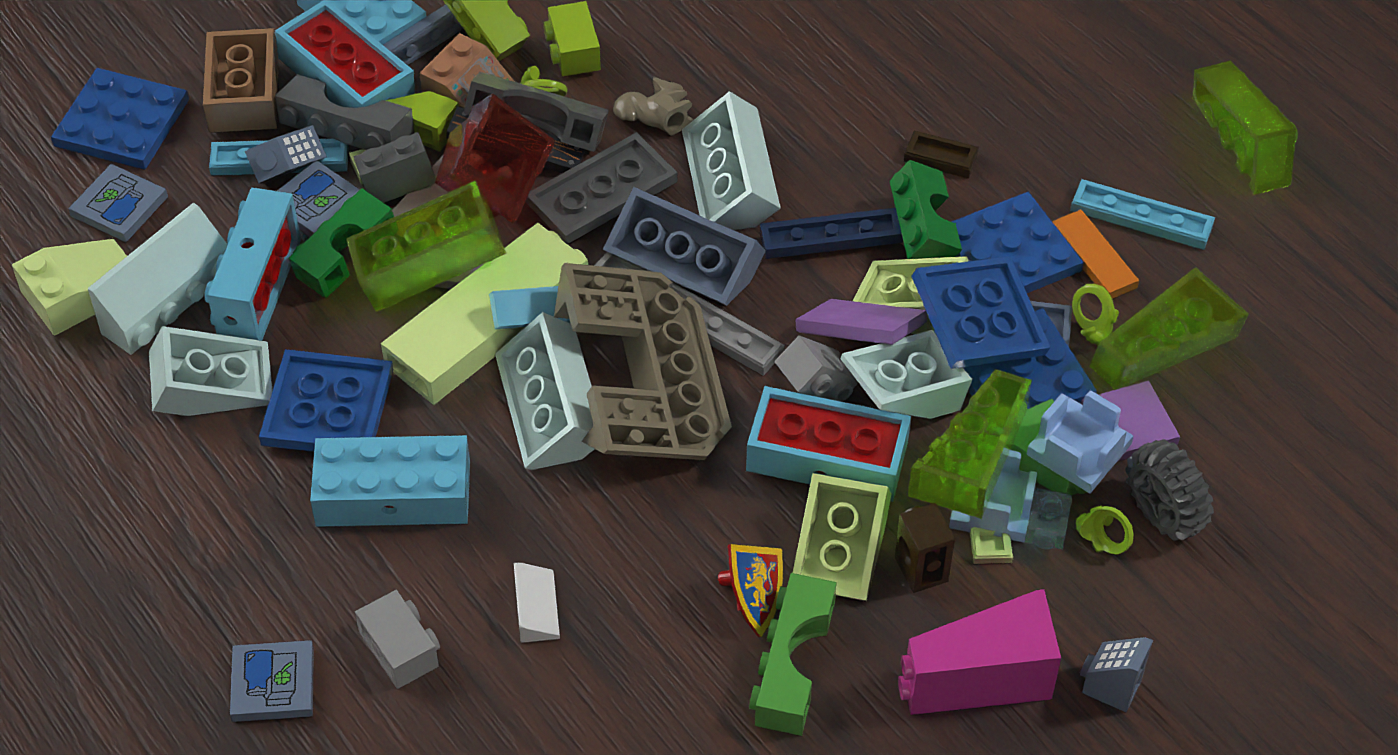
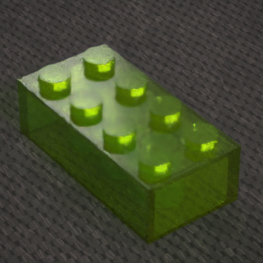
[346,181,506,312]

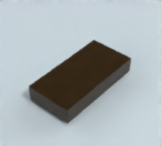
[904,130,979,179]

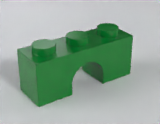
[889,160,962,259]
[288,188,399,299]

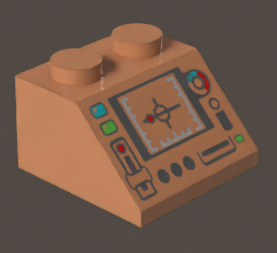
[420,33,515,108]

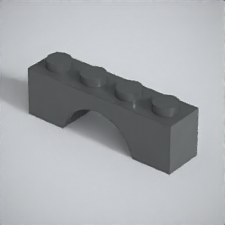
[464,72,609,152]
[275,74,415,150]

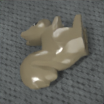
[613,77,693,136]

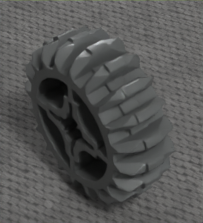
[1125,439,1214,541]

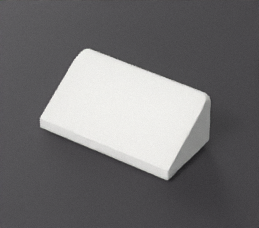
[514,563,560,643]

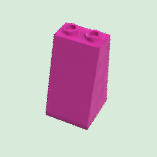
[898,589,1061,715]

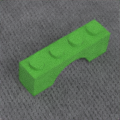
[749,573,837,736]

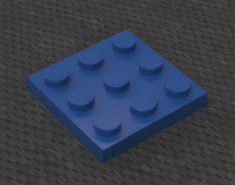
[51,68,189,170]
[951,191,1083,293]
[912,256,1051,369]
[963,308,1097,425]
[259,349,393,451]

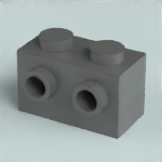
[353,132,438,203]

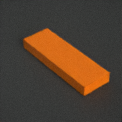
[1052,209,1139,299]

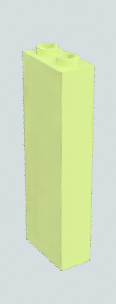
[381,223,588,405]

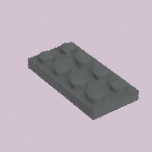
[525,132,678,244]

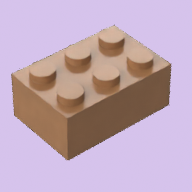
[203,28,279,133]

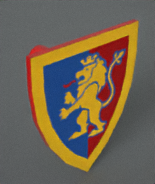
[718,544,783,637]

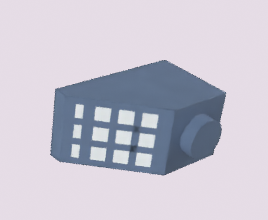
[244,125,327,184]
[1080,637,1153,712]

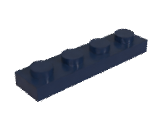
[760,208,903,259]

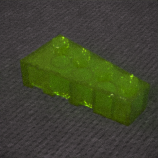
[1193,60,1298,195]
[1089,267,1249,390]
[908,370,1032,519]

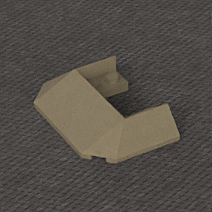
[554,263,732,460]

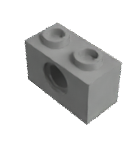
[774,335,859,402]

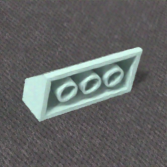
[682,91,781,230]
[88,203,227,355]
[495,312,594,470]

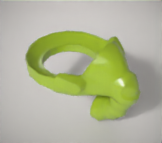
[520,66,567,96]
[1072,284,1119,347]
[1076,506,1134,554]

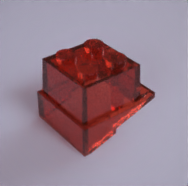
[435,93,555,223]

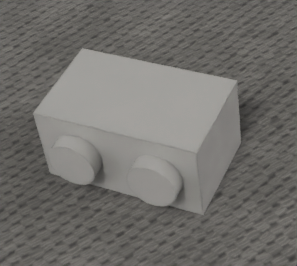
[355,589,440,689]

